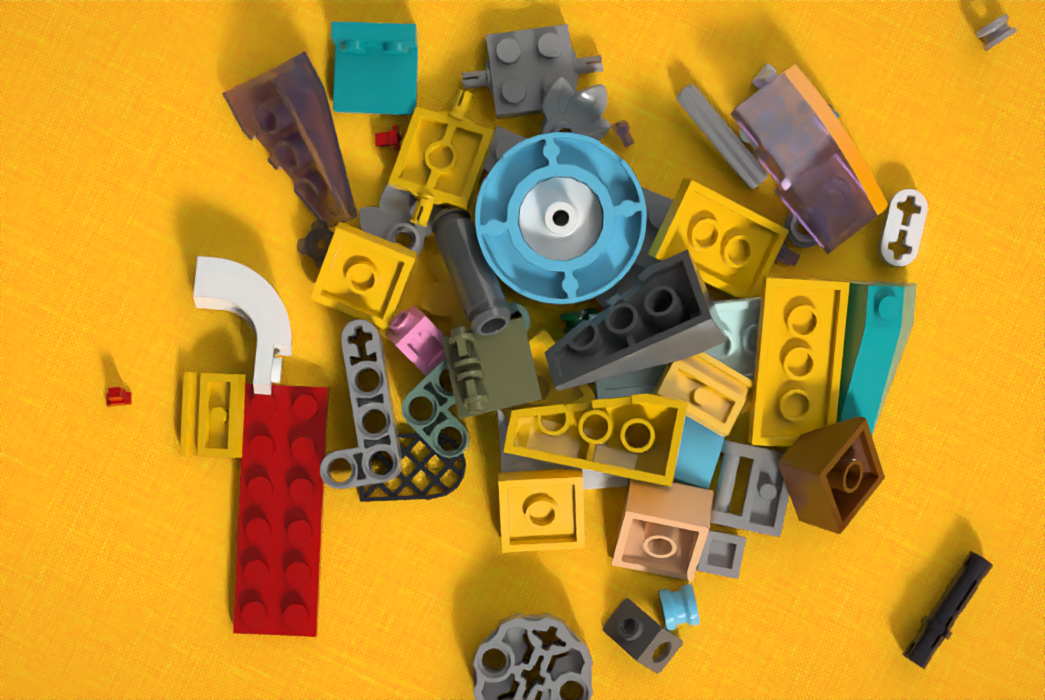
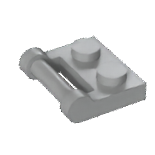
[710,440,789,537]

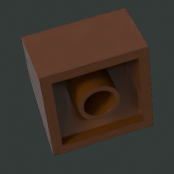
[778,416,885,534]

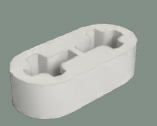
[878,189,928,267]

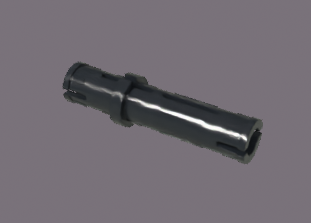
[902,551,994,670]

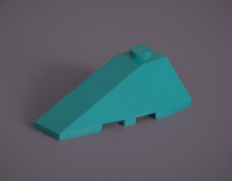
[836,281,917,435]

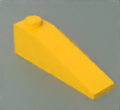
[503,393,688,487]

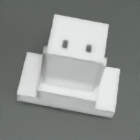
[752,63,780,90]

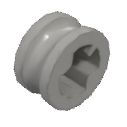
[974,13,1018,51]

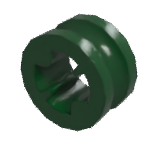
[560,307,597,335]

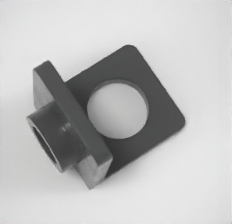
[603,598,683,674]

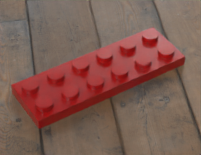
[233,384,329,637]

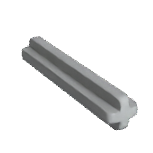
[676,84,768,189]

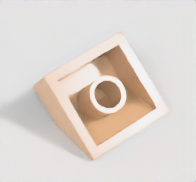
[611,479,713,581]

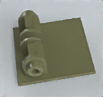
[441,317,542,419]

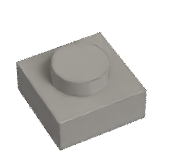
[696,530,746,579]

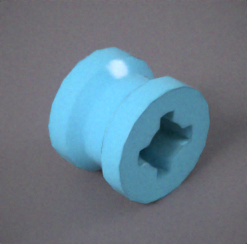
[658,584,700,631]

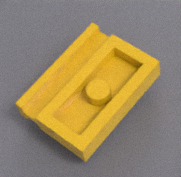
[652,352,754,437]
[180,372,246,458]

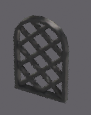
[357,433,466,502]

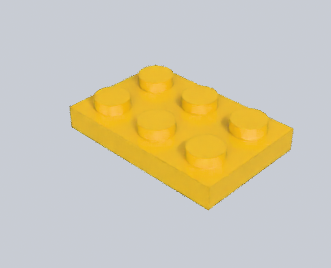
[648,178,789,299]

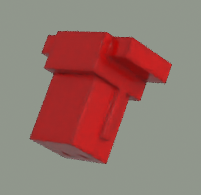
[375,125,402,151]
[106,387,132,407]

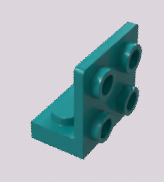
[331,21,419,115]

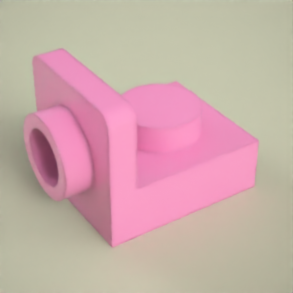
[385,306,446,376]

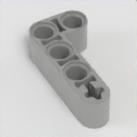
[320,320,403,489]

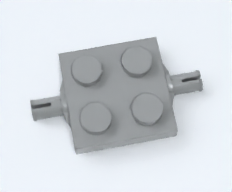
[461,24,603,119]

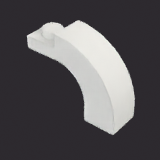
[193,256,292,395]

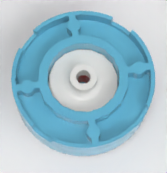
[475,132,647,305]

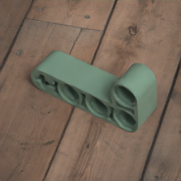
[401,302,531,458]

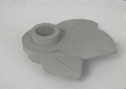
[540,76,611,141]
[359,183,442,257]

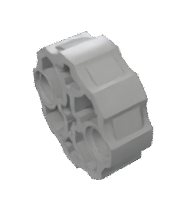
[473,612,593,700]

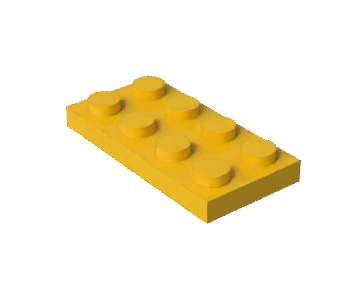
[748,276,850,447]

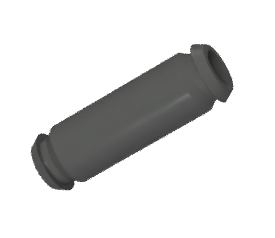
[431,206,511,336]

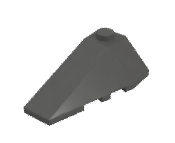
[544,249,728,391]

